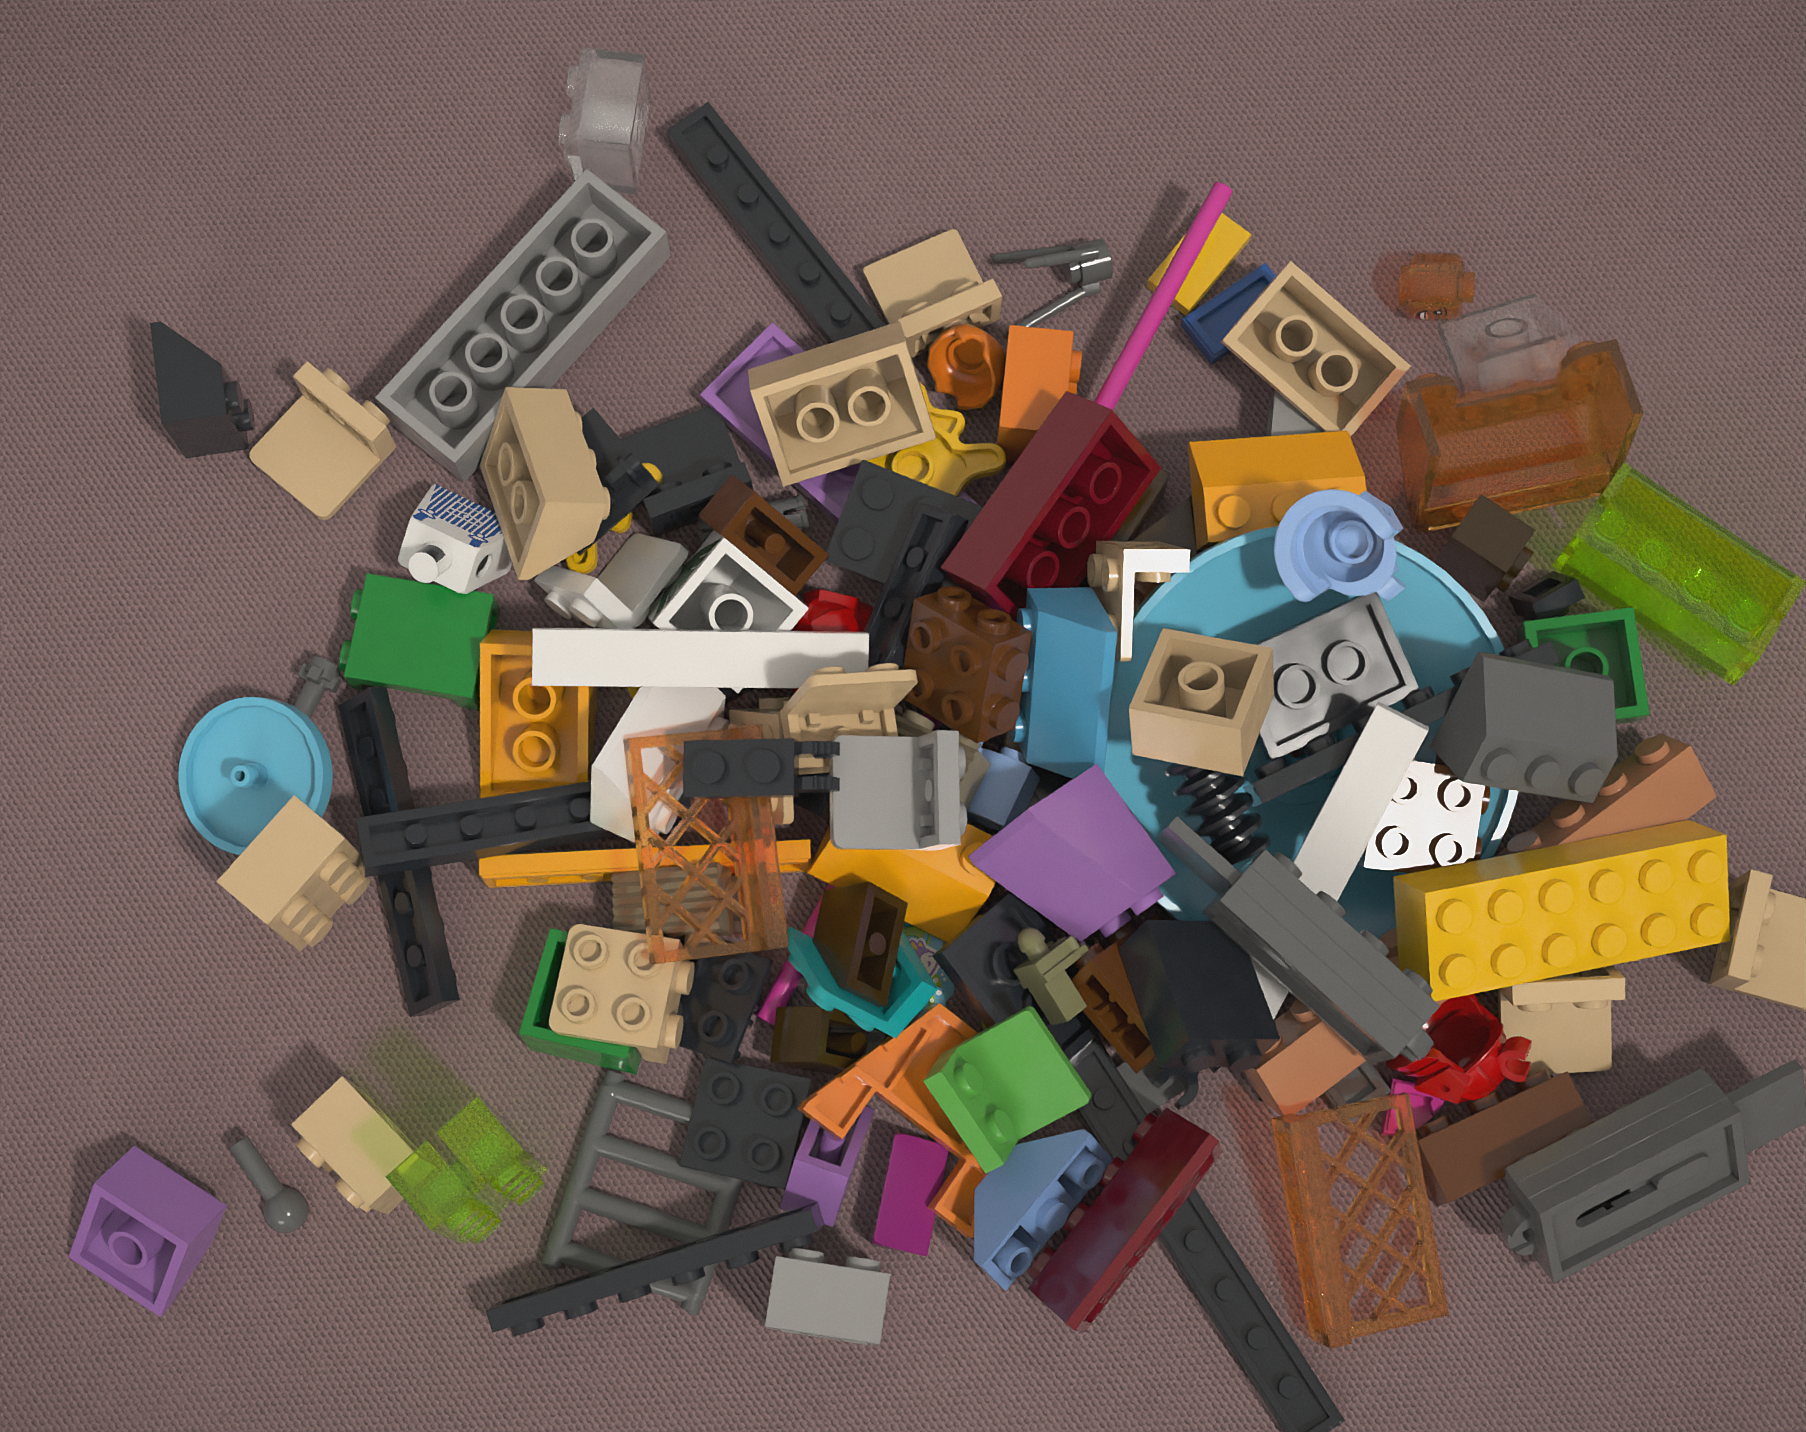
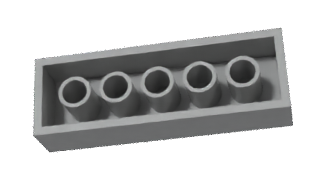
[375,169,671,483]

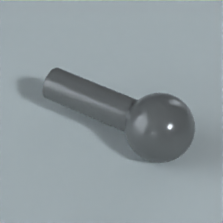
[228,1136,309,1233]

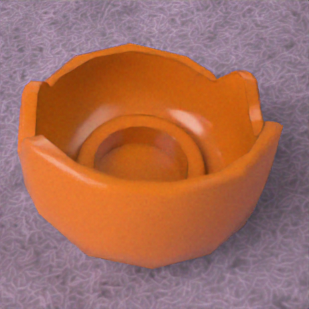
[927,324,1006,410]

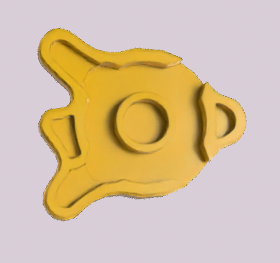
[861,381,1006,497]

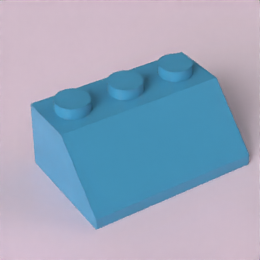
[1009,587,1117,779]

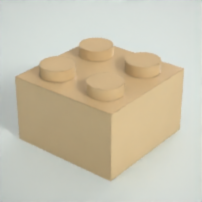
[1129,628,1274,776]
[291,1076,436,1215]

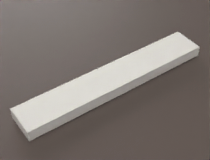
[532,628,869,688]
[1250,701,1429,1020]

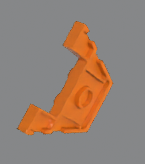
[797,1003,988,1238]

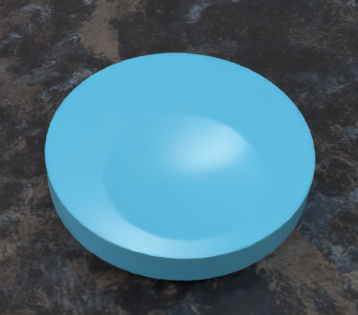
[178,697,333,855]

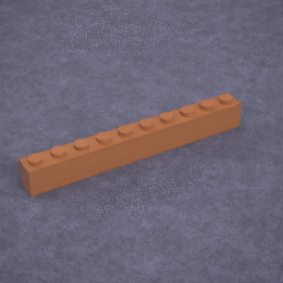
[1244,733,1717,1120]

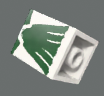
[647,530,809,693]

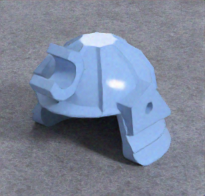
[1274,489,1406,602]

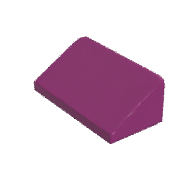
[872,1132,948,1257]

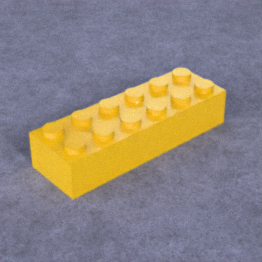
[1393,820,1730,1002]

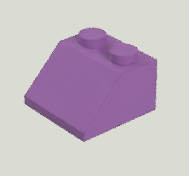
[69,1146,227,1317]

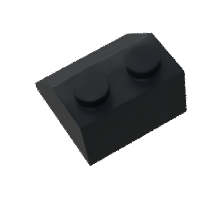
[150,321,255,459]

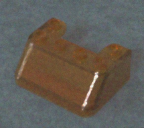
[1396,339,1644,531]

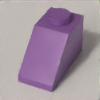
[780,1106,874,1227]

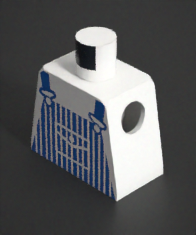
[398,484,512,594]

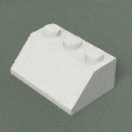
[590,687,729,849]

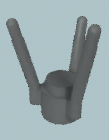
[992,238,1113,338]

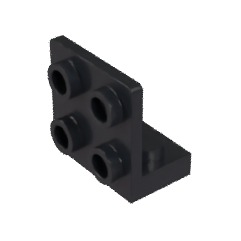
[621,406,753,537]

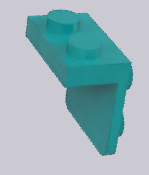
[782,927,938,1038]

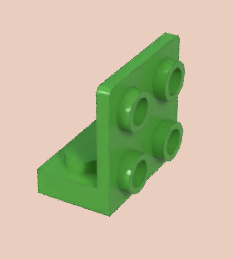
[923,1006,1092,1174]

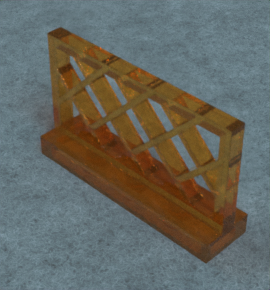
[623,724,789,965]
[1271,1092,1449,1349]

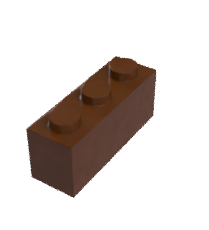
[1408,1068,1593,1207]

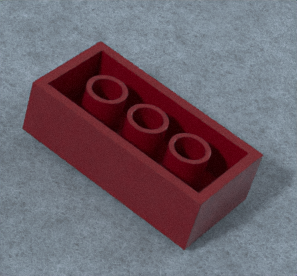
[941,391,1161,622]

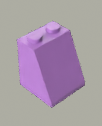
[968,764,1176,942]

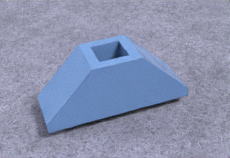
[974,1129,1113,1291]

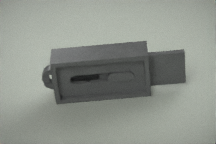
[1156,816,1440,1065]
[1500,1059,1806,1284]

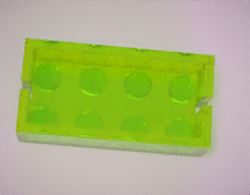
[1552,462,1806,686]
[385,1096,549,1245]

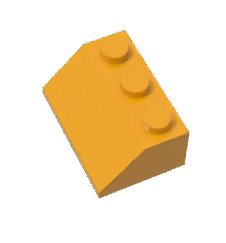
[1187,431,1366,550]
[806,823,996,943]

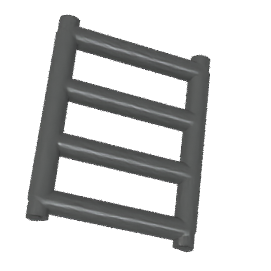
[541,1069,744,1315]

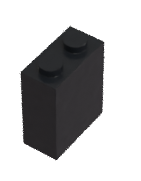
[1118,920,1280,1072]

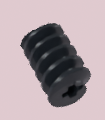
[1164,763,1271,865]

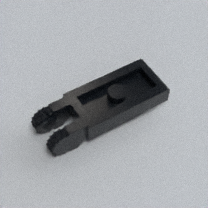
[683,738,840,799]

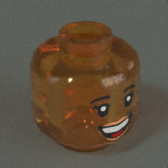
[1399,252,1475,321]

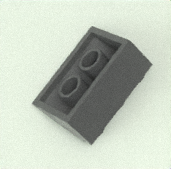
[1430,651,1618,803]

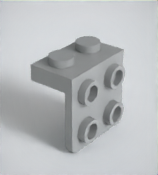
[829,730,967,850]

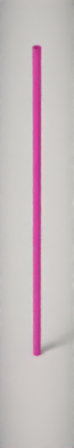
[756,182,1233,1026]

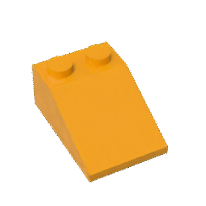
[480,629,598,798]

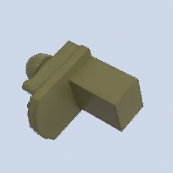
[1014,927,1089,1025]

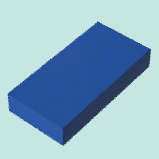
[1180,263,1275,365]

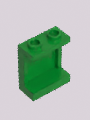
[339,573,500,711]

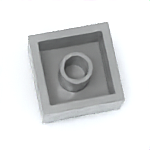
[765,1248,891,1347]

